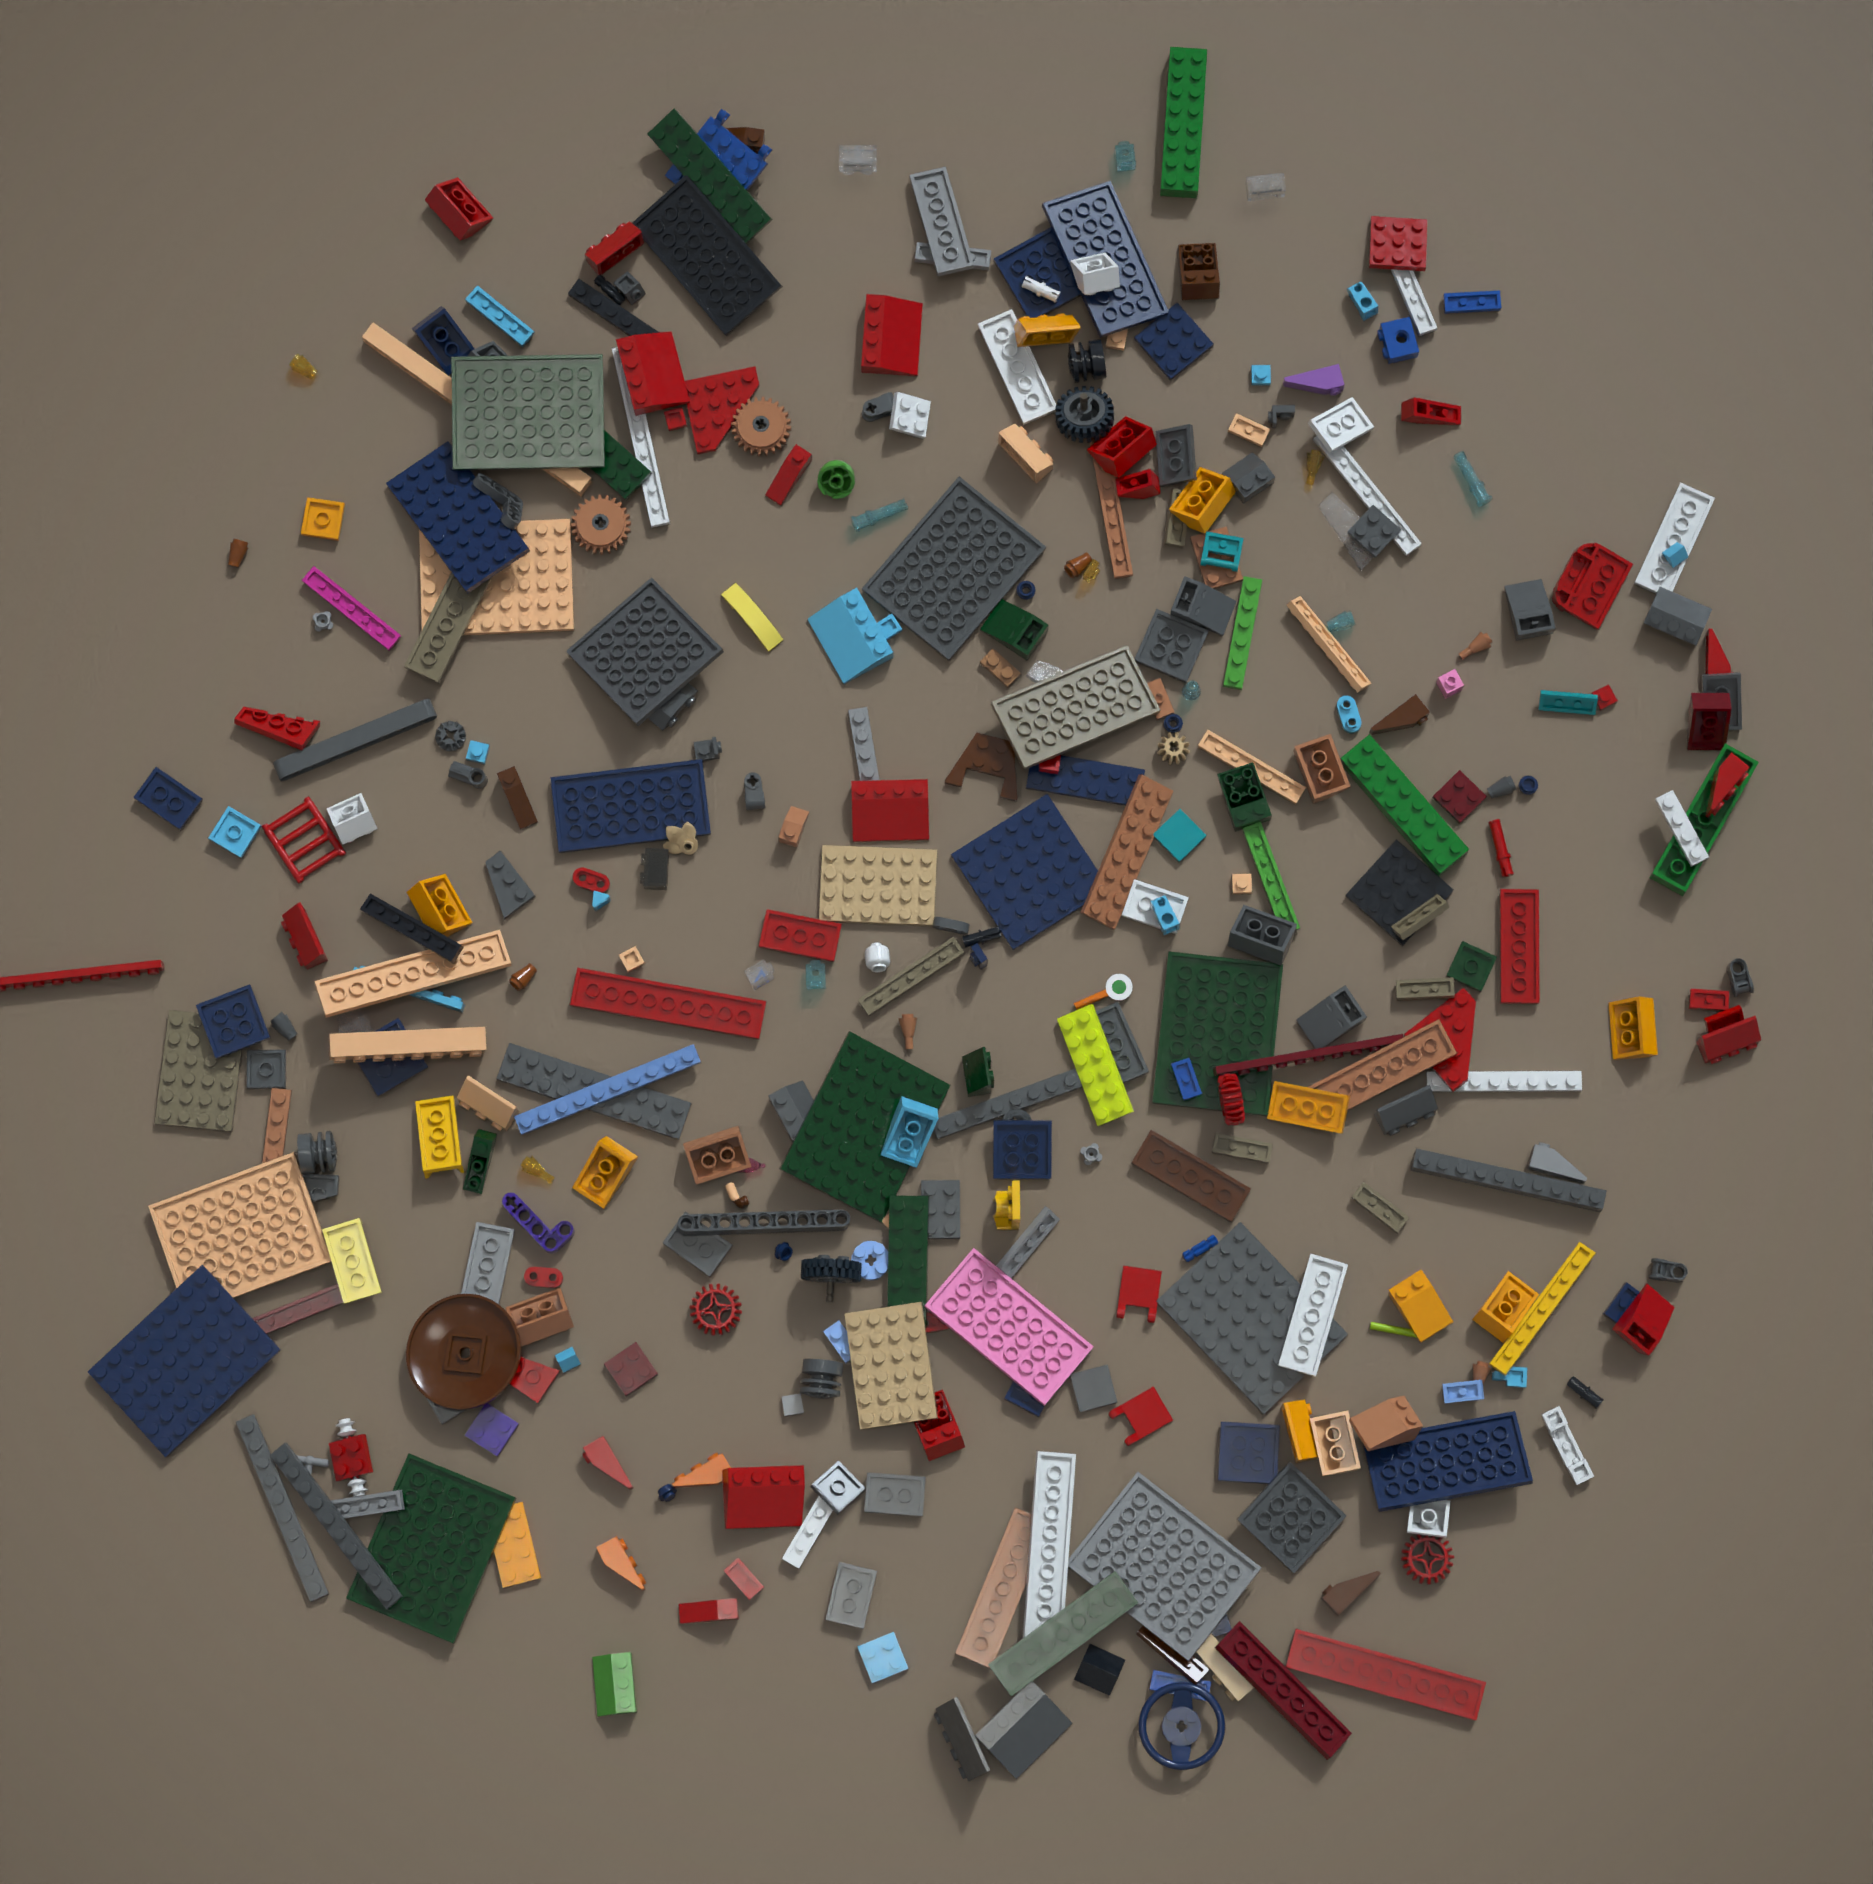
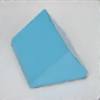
[1662,542,1688,568]
[592,891,611,911]
[555,1347,581,1373]

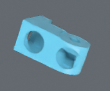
[1347,281,1378,321]
[1150,895,1180,935]

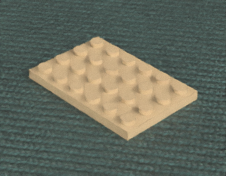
[819,845,937,926]
[845,1302,938,1430]

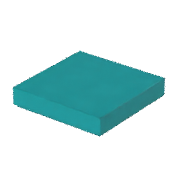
[1153,809,1207,862]

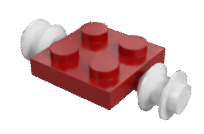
[329,1418,373,1497]

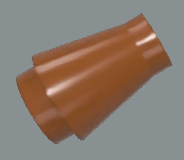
[228,539,248,568]
[1064,552,1092,578]
[509,963,537,991]

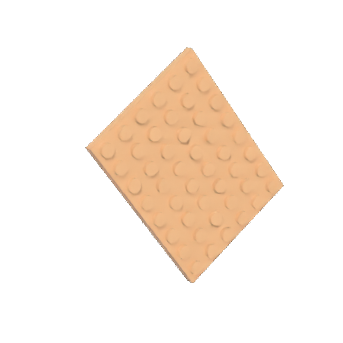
[419,519,574,635]
[148,1152,331,1298]

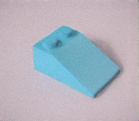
[881,1096,939,1168]

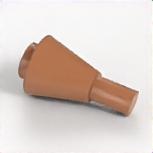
[1459,632,1493,660]
[898,1014,917,1049]
[1473,1361,1492,1384]

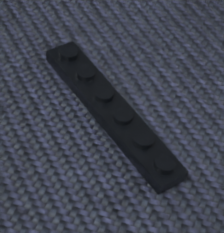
[568,279,659,336]
[360,893,464,964]

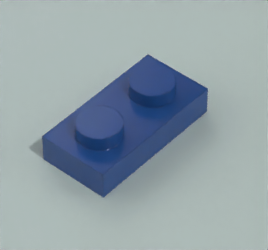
[1171,1058,1202,1101]

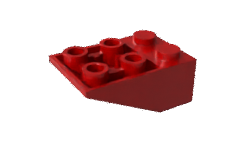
[1706,752,1749,818]
[1612,1283,1675,1356]
[914,1389,965,1461]

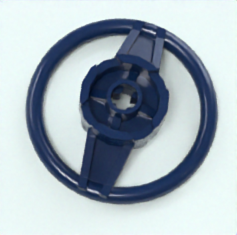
[1138,1682,1225,1770]

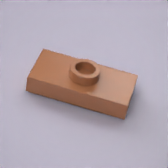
[1147,678,1175,720]

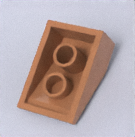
[1349,1396,1423,1451]

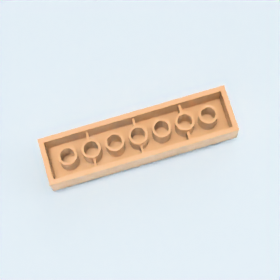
[328,1027,486,1064]

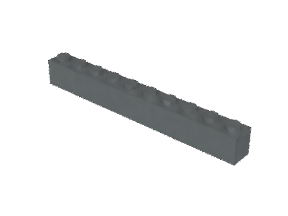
[1411,1149,1607,1212]

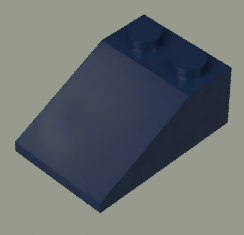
[412,306,475,376]

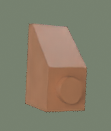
[778,806,809,848]

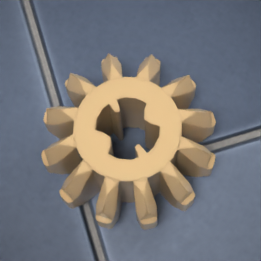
[1158,732,1190,765]

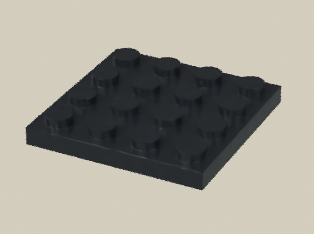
[1345,839,1454,947]

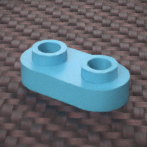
[1336,696,1361,734]

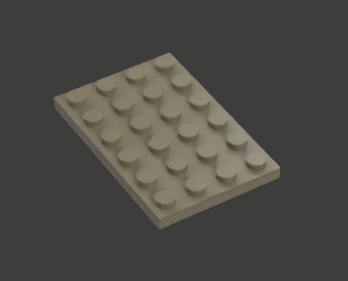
[155,1010,242,1132]

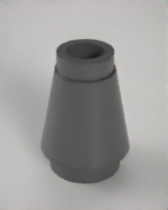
[1487,776,1517,799]
[270,1012,298,1041]

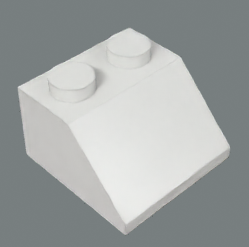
[1070,253,1120,295]
[327,793,378,844]
[1407,1500,1451,1538]

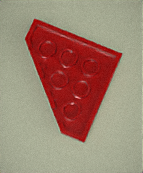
[685,366,759,455]
[1404,988,1476,1092]

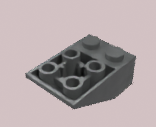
[1170,576,1236,636]
[1504,579,1556,641]
[1296,985,1367,1049]

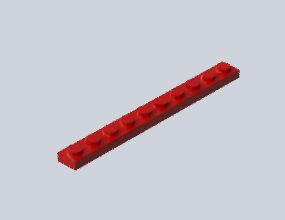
[0,960,164,992]

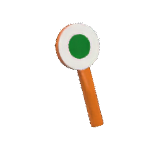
[1074,974,1133,1010]

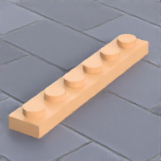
[1287,596,1371,693]
[1198,730,1306,805]

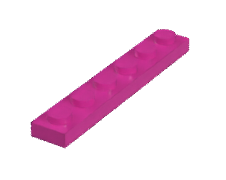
[302,566,401,651]

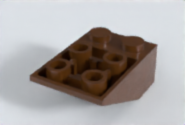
[1178,243,1220,300]

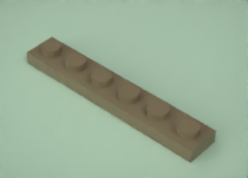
[858,937,964,1017]

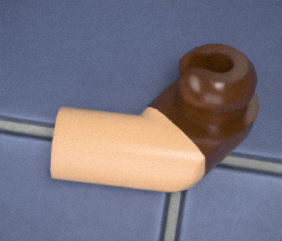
[725,1183,749,1208]

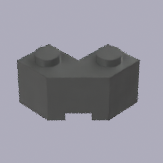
[648,683,698,731]

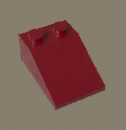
[1687,693,1732,750]

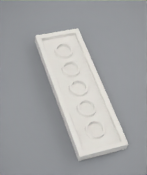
[978,309,1056,425]
[1634,482,1715,594]
[1278,1254,1348,1377]

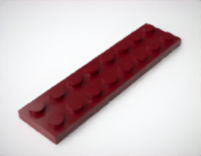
[1214,1621,1352,1760]

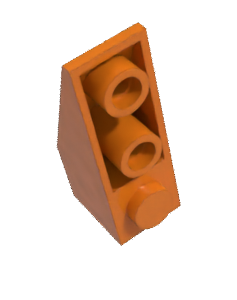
[672,1453,731,1488]
[596,1536,646,1590]

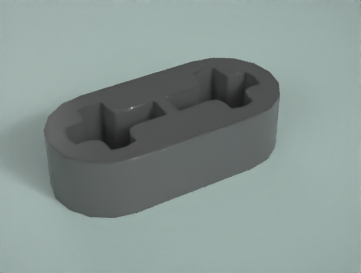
[932,917,970,935]

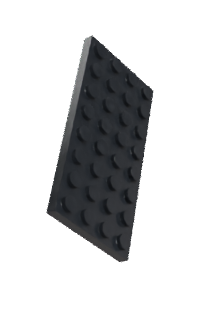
[632,175,783,336]

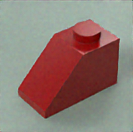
[1115,469,1161,499]

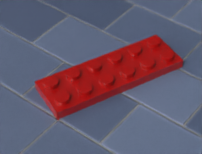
[1500,889,1540,1004]

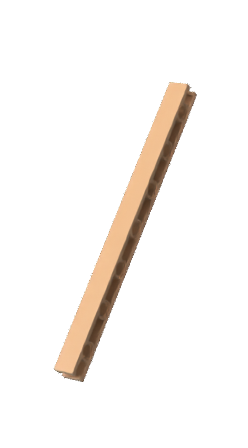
[362,322,592,497]

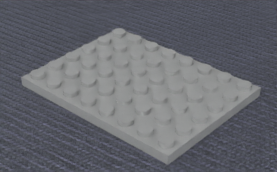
[1068,1472,1262,1661]

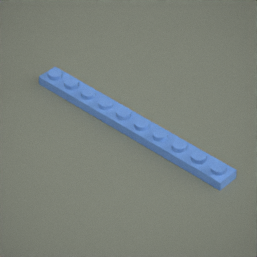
[514,1044,701,1135]

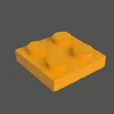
[301,497,345,541]

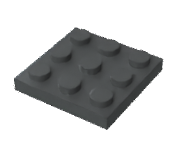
[1135,609,1209,683]

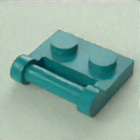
[1200,531,1244,572]

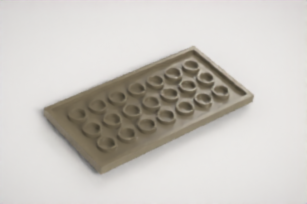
[991,645,1161,770]

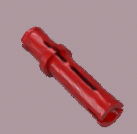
[1488,819,1514,877]

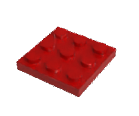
[1369,216,1427,271]

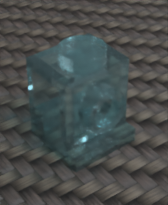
[1115,141,1136,172]
[806,960,826,989]

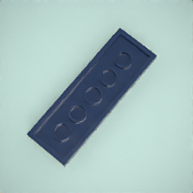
[1026,755,1145,806]

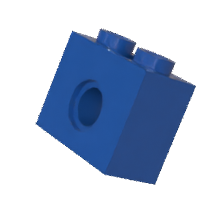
[1377,317,1419,364]

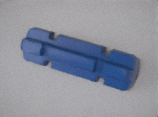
[1182,1235,1218,1262]

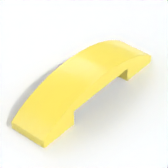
[721,583,783,652]

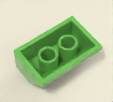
[592,1652,637,1716]

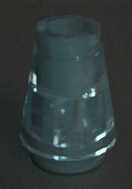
[1326,610,1356,632]
[1182,680,1201,700]

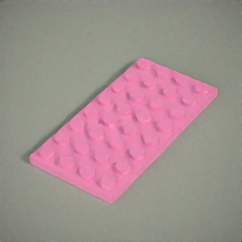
[924,1248,1094,1406]

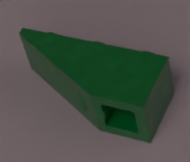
[463,1129,497,1194]

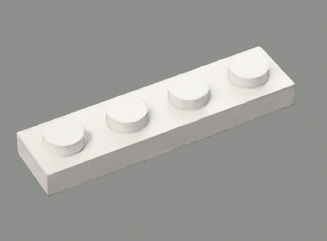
[1391,269,1437,336]
[1655,790,1709,867]
[782,1496,833,1569]

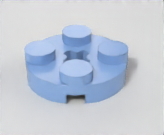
[851,1241,889,1280]

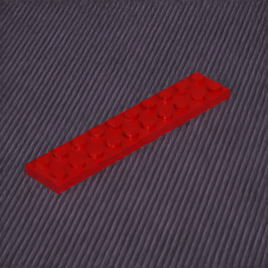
[570,967,767,1040]
[1285,1629,1486,1721]

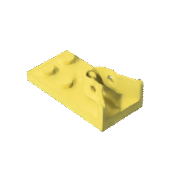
[322,1218,382,1304]

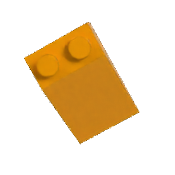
[572,1136,638,1209]
[1389,1270,1453,1343]
[1472,1271,1539,1343]

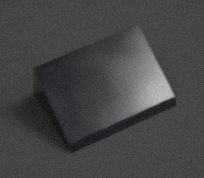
[1074,1644,1125,1696]

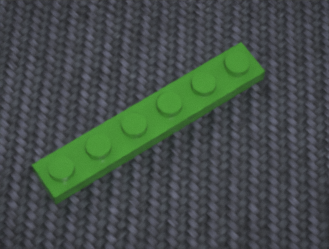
[1223,576,1262,690]
[1242,822,1300,930]

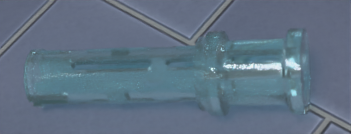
[1453,451,1493,507]
[850,498,908,532]

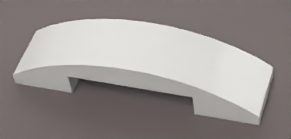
[1541,1406,1594,1485]

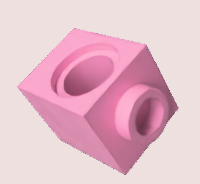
[1436,669,1464,699]

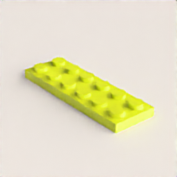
[1057,1004,1134,1126]

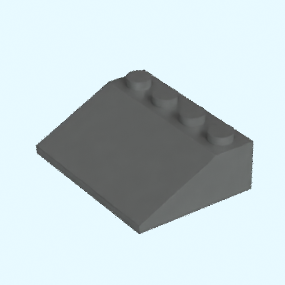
[975,1681,1072,1779]
[934,1697,990,1781]

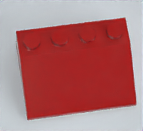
[861,294,923,376]
[616,331,690,416]
[851,779,929,842]
[722,1465,805,1529]

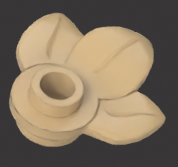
[663,822,698,855]

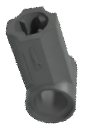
[448,761,488,789]

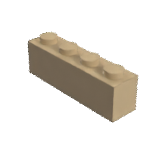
[1194,1633,1254,1702]

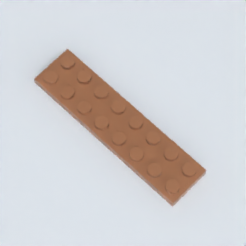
[1080,774,1173,929]
[1308,1019,1457,1111]
[955,1508,1032,1668]

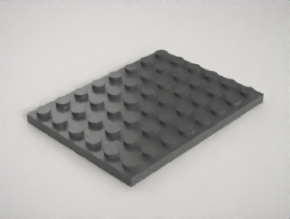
[862,476,1046,661]
[1157,1222,1348,1415]

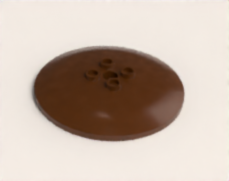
[406,1294,521,1410]

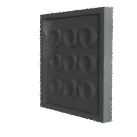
[1237,1462,1346,1573]

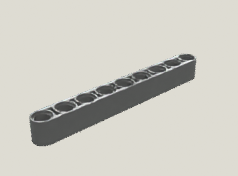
[273,699,437,781]
[677,1210,850,1236]

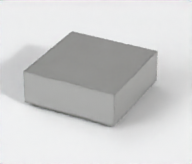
[782,1393,804,1416]

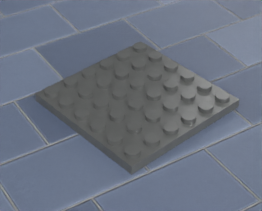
[566,577,724,726]

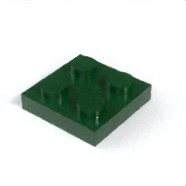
[1446,941,1497,992]

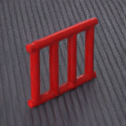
[262,796,346,884]

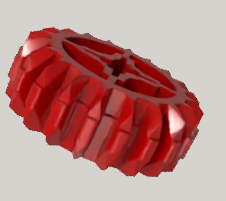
[1218,1073,1245,1126]
[690,1283,742,1336]
[1401,1534,1454,1585]

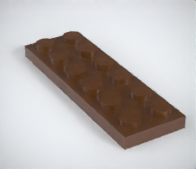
[1131,1130,1251,1222]

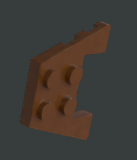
[945,733,1018,802]

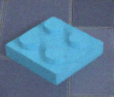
[208,806,262,859]
[857,1632,909,1683]

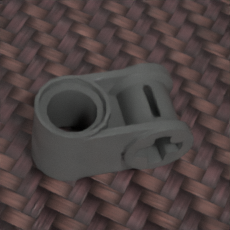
[862,392,894,422]
[744,772,766,810]
[1727,958,1754,997]
[1649,1258,1688,1283]

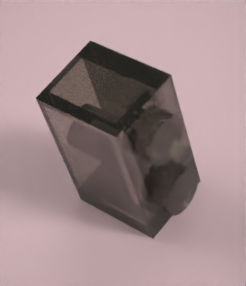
[640,848,669,890]

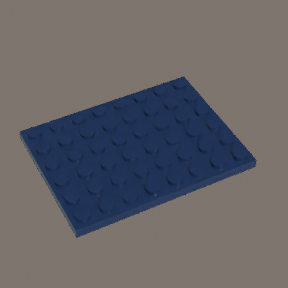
[88,1265,281,1457]

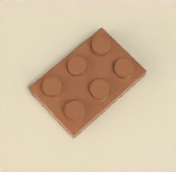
[1190,526,1243,589]

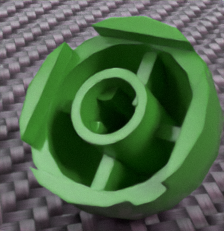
[817,460,855,499]

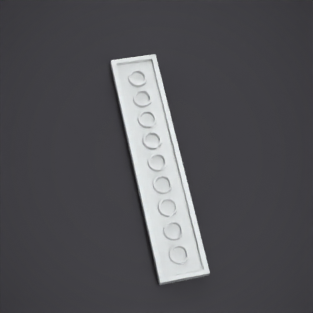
[1023,1451,1076,1638]

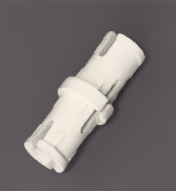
[1022,276,1061,303]

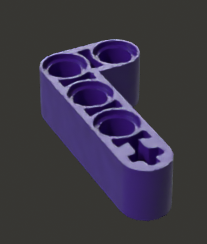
[502,1193,575,1254]

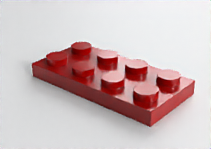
[759,909,842,962]

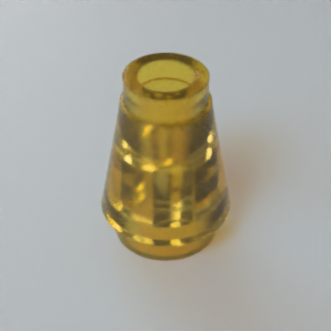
[289,353,318,380]

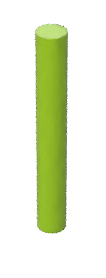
[1370,1322,1427,1340]

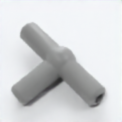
[297,1455,329,1474]

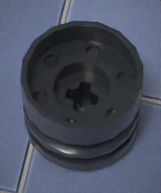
[1067,339,1107,383]

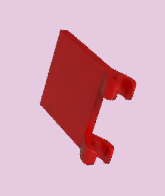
[1117,1266,1162,1323]
[1109,1386,1173,1446]

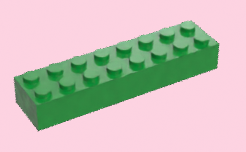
[1160,47,1207,199]
[1340,734,1469,877]
[1649,743,1759,896]

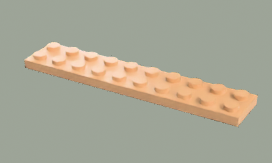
[315,930,511,1018]

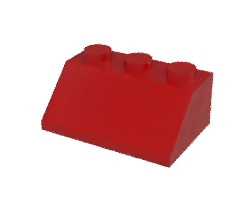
[425,177,493,241]
[585,221,644,275]
[1087,416,1157,478]
[281,902,328,970]
[1696,1016,1761,1064]

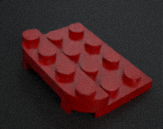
[1552,543,1633,630]

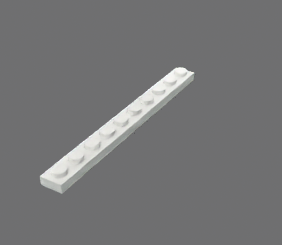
[612,347,670,528]

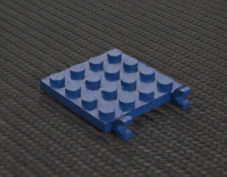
[665,109,772,191]

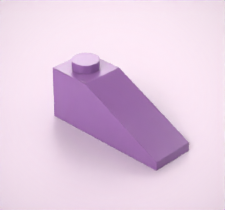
[1283,364,1345,396]

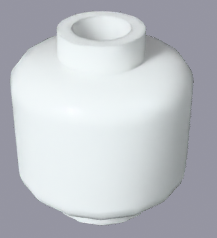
[864,943,890,973]

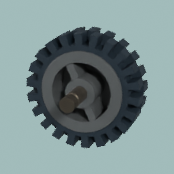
[1055,386,1114,443]
[801,1255,862,1302]

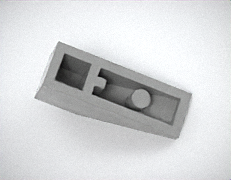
[1528,1143,1587,1184]

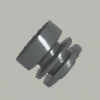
[297,1131,337,1174]
[800,1359,843,1399]

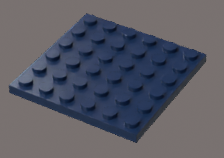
[951,794,1098,950]

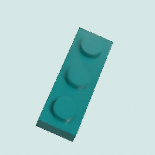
[1538,690,1598,715]

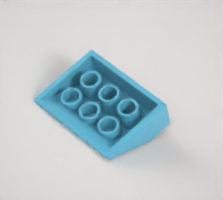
[807,588,894,684]

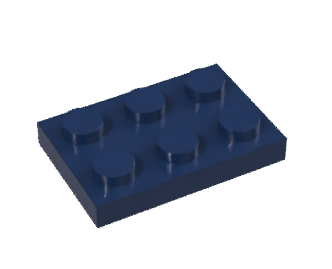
[134,767,203,831]

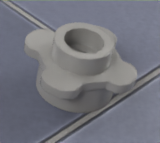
[313,611,333,632]
[1080,1143,1102,1165]

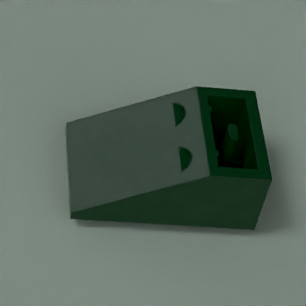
[980,599,1049,660]
[1217,762,1272,832]
[962,1047,994,1097]

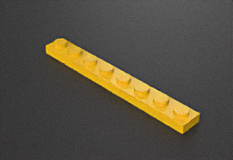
[1489,1242,1596,1376]

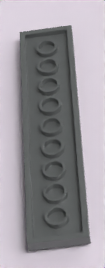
[497,1043,692,1140]

